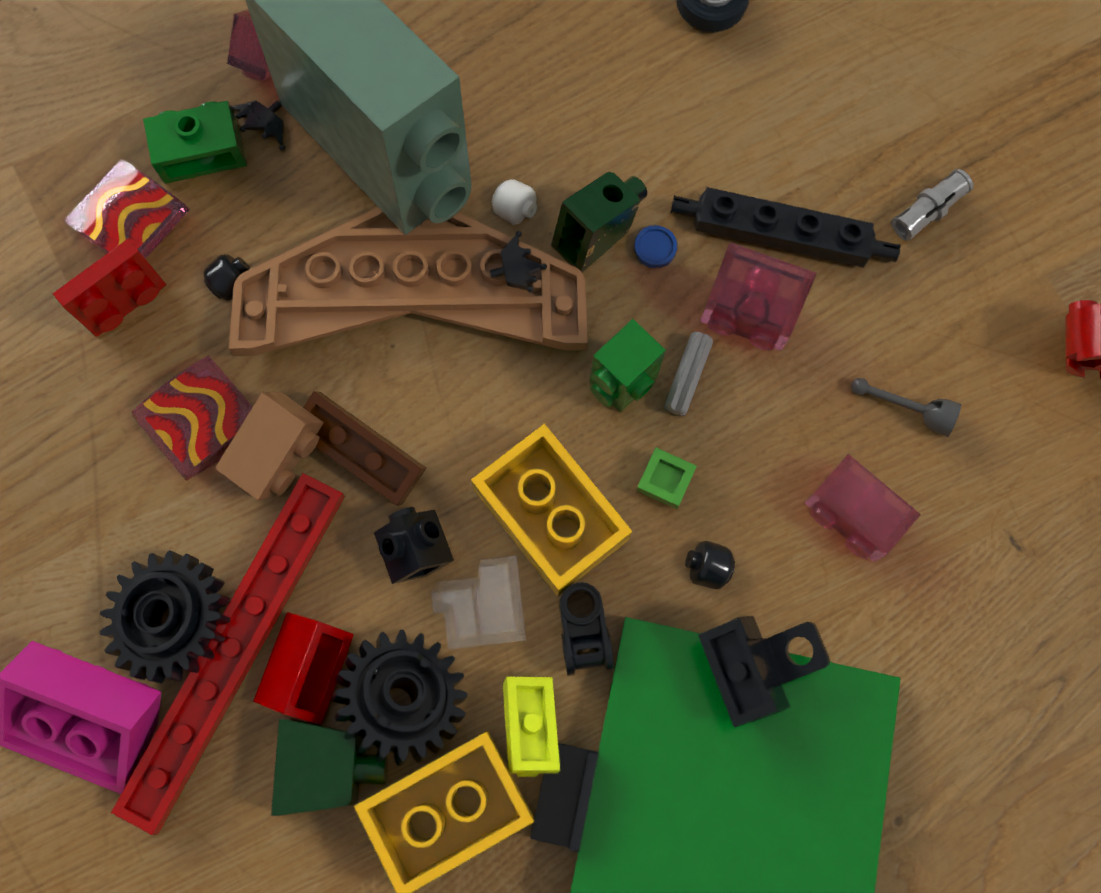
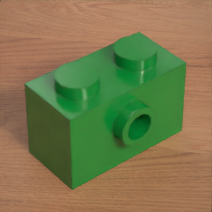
[143,101,247,184]
[590,319,666,413]

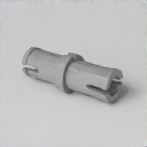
[891,169,973,241]

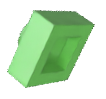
[636,447,697,509]

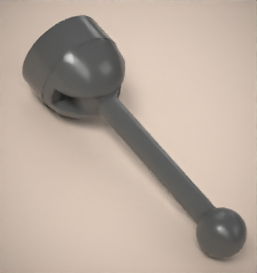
[851,378,961,437]

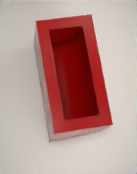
[253,612,354,725]

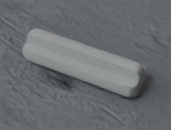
[664,331,713,416]

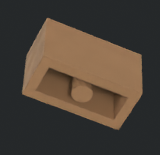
[215,392,324,500]

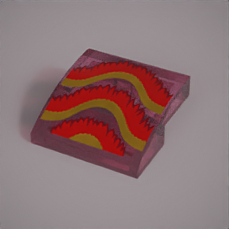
[64,159,190,259]
[132,355,253,481]

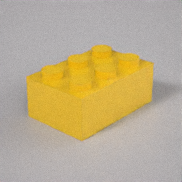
[471,423,633,597]
[354,732,534,893]

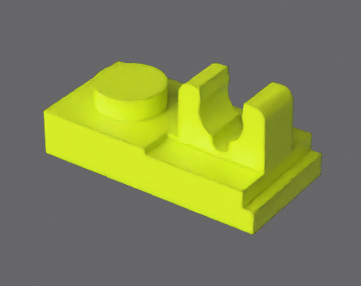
[503,676,560,777]

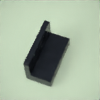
[530,743,599,853]

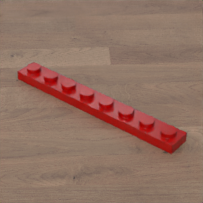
[111,473,345,836]

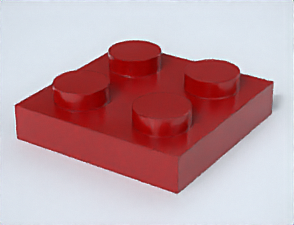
[52,238,167,337]

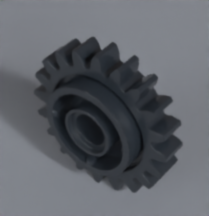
[99,551,231,684]
[332,630,468,766]

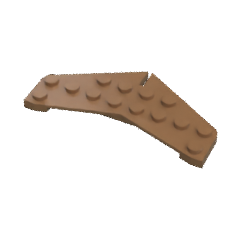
[229,207,588,356]

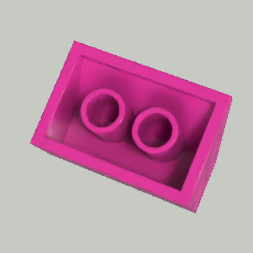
[0,641,161,794]

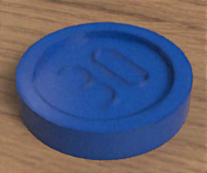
[634,225,677,268]

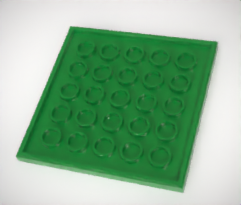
[570,617,901,893]

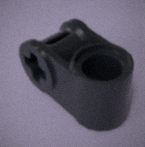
[559,582,614,676]

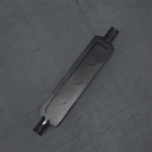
[670,187,901,268]

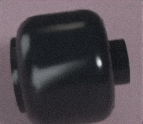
[203,254,250,301]
[685,541,735,589]

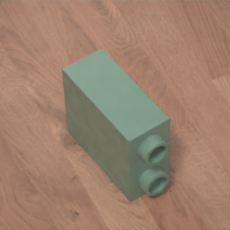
[245,0,472,235]

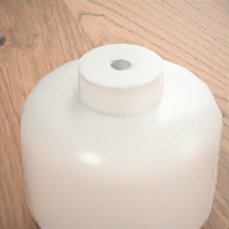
[492,179,537,225]

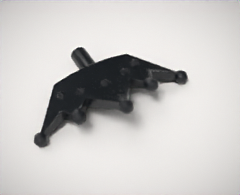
[230,100,285,151]
[490,231,547,293]

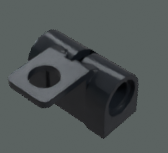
[698,616,830,728]

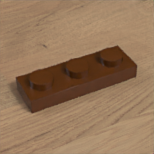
[303,391,426,506]

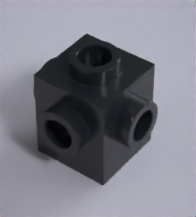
[374,507,454,584]

